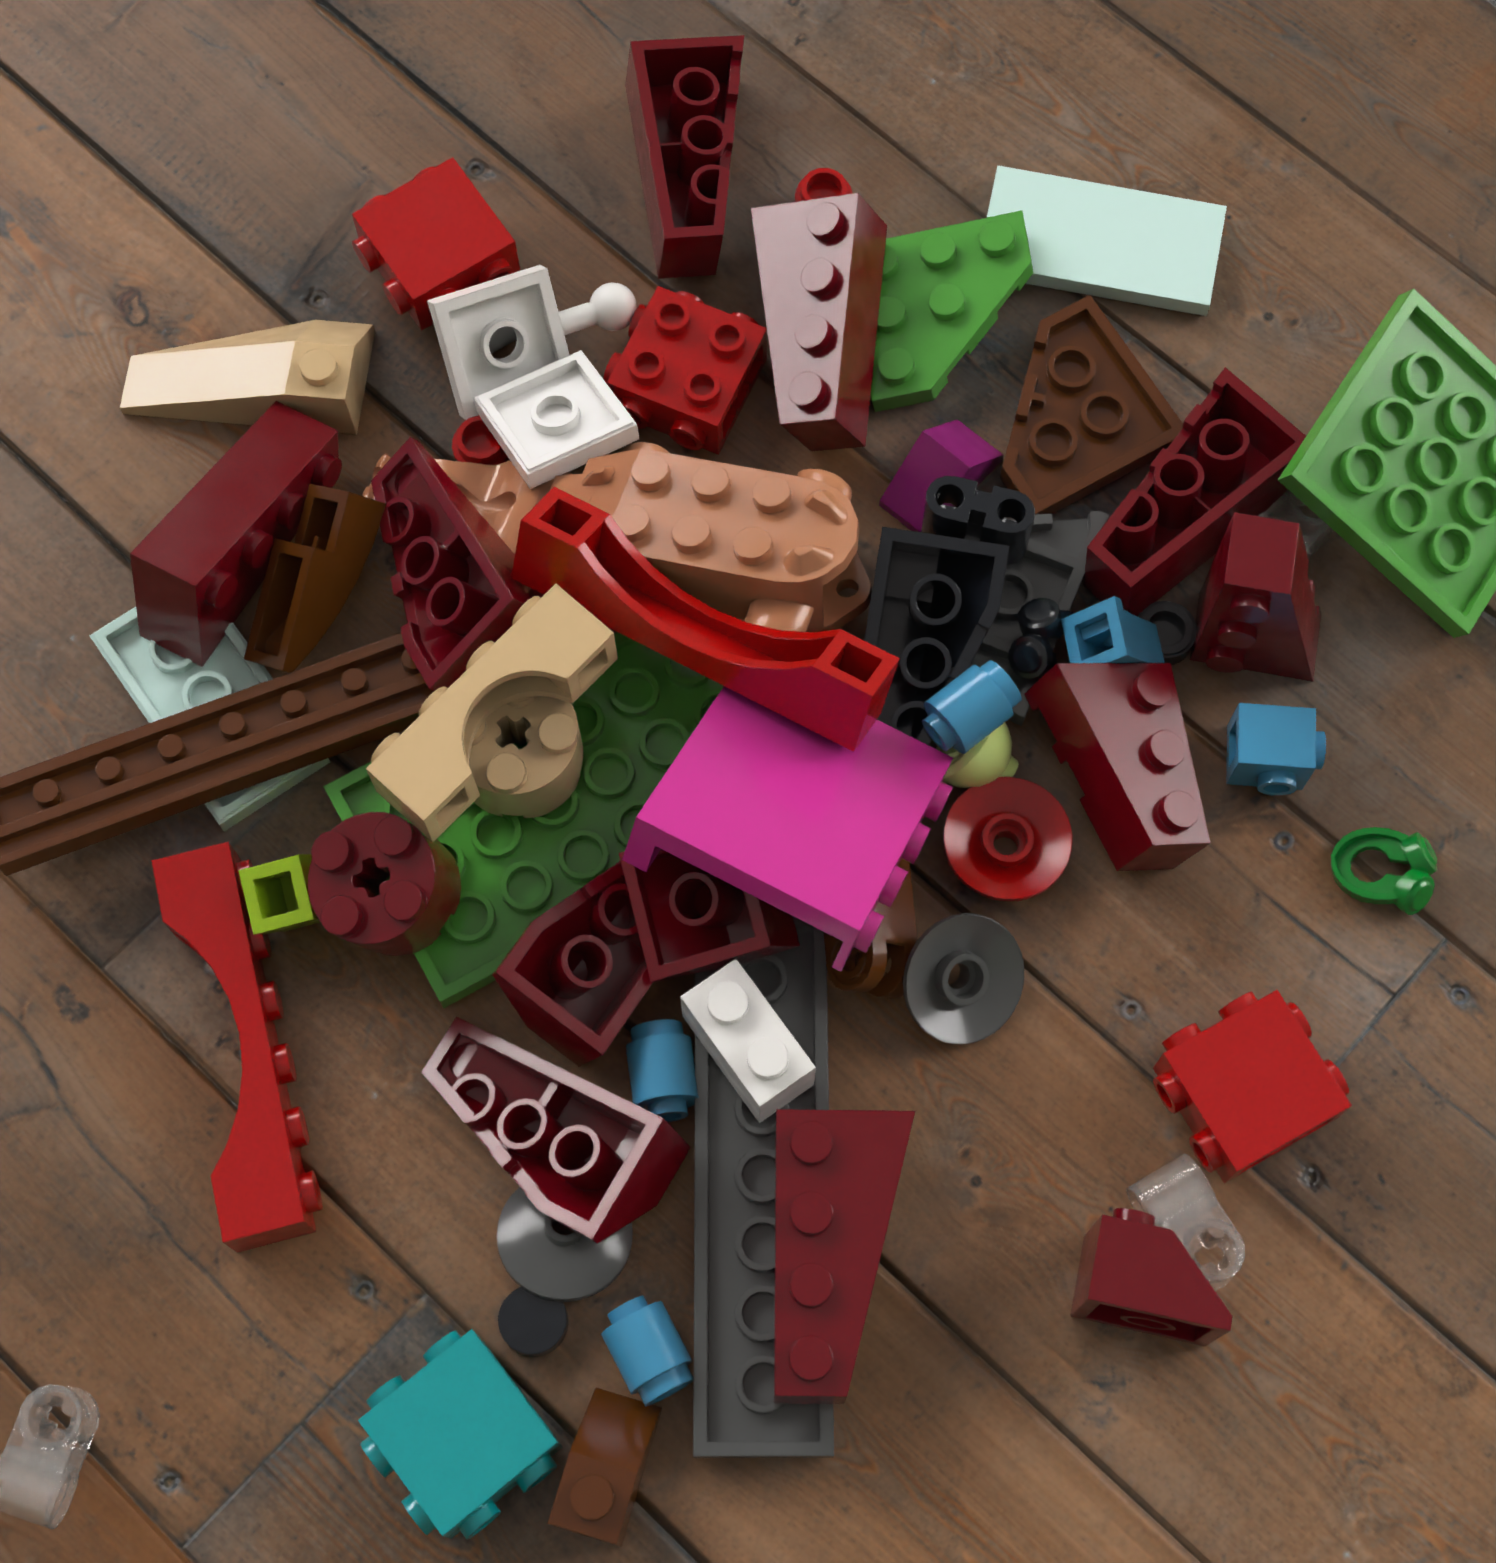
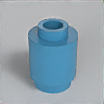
[922,660,1022,754]
[626,1019,699,1122]
[601,1295,694,1407]

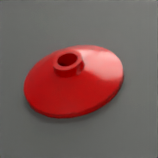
[943,777,1073,902]

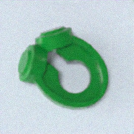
[1331,827,1437,915]

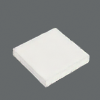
[474,350,639,489]

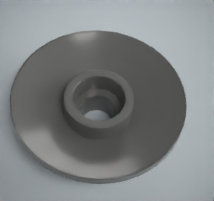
[903,913,1024,1044]
[497,1187,633,1302]

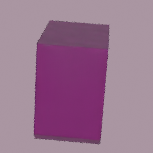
[879,419,1003,532]

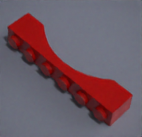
[511,487,900,752]
[151,841,323,1253]

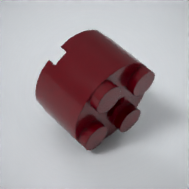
[308,812,461,956]

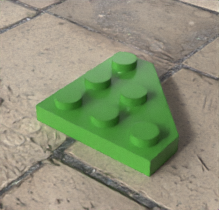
[871,210,1034,412]

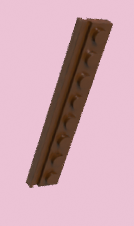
[0,633,434,876]

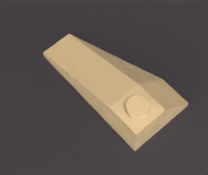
[120,320,375,435]

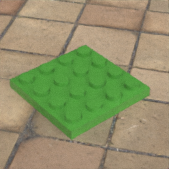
[1278,288,1496,638]

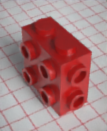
[352,157,521,331]
[603,286,767,455]
[1153,990,1352,1184]

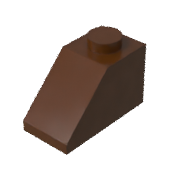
[547,1388,662,1547]

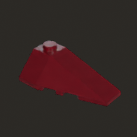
[371,437,543,691]
[493,861,653,1067]
[421,1016,691,1244]

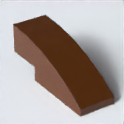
[244,484,386,673]

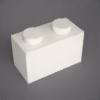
[680,959,816,1123]

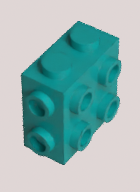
[358,1329,563,1540]

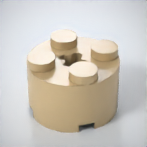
[470,696,583,818]

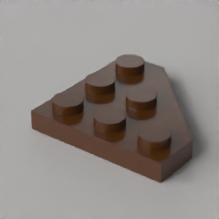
[1000,295,1183,515]

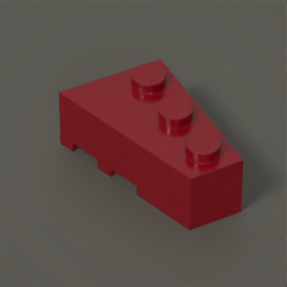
[1190,512,1321,682]
[1024,663,1211,871]

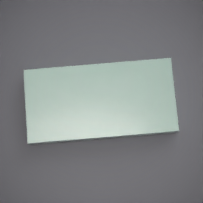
[987,165,1227,316]
[89,607,330,832]

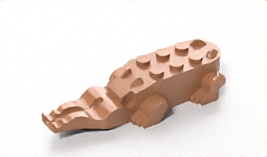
[362,442,872,632]

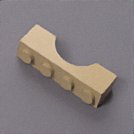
[366,584,618,842]

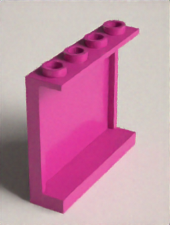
[622,686,953,972]

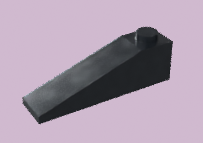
[864,526,1010,745]

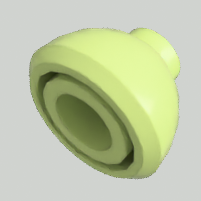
[936,723,1019,788]

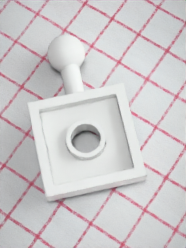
[427,265,637,420]

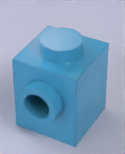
[1226,703,1326,795]

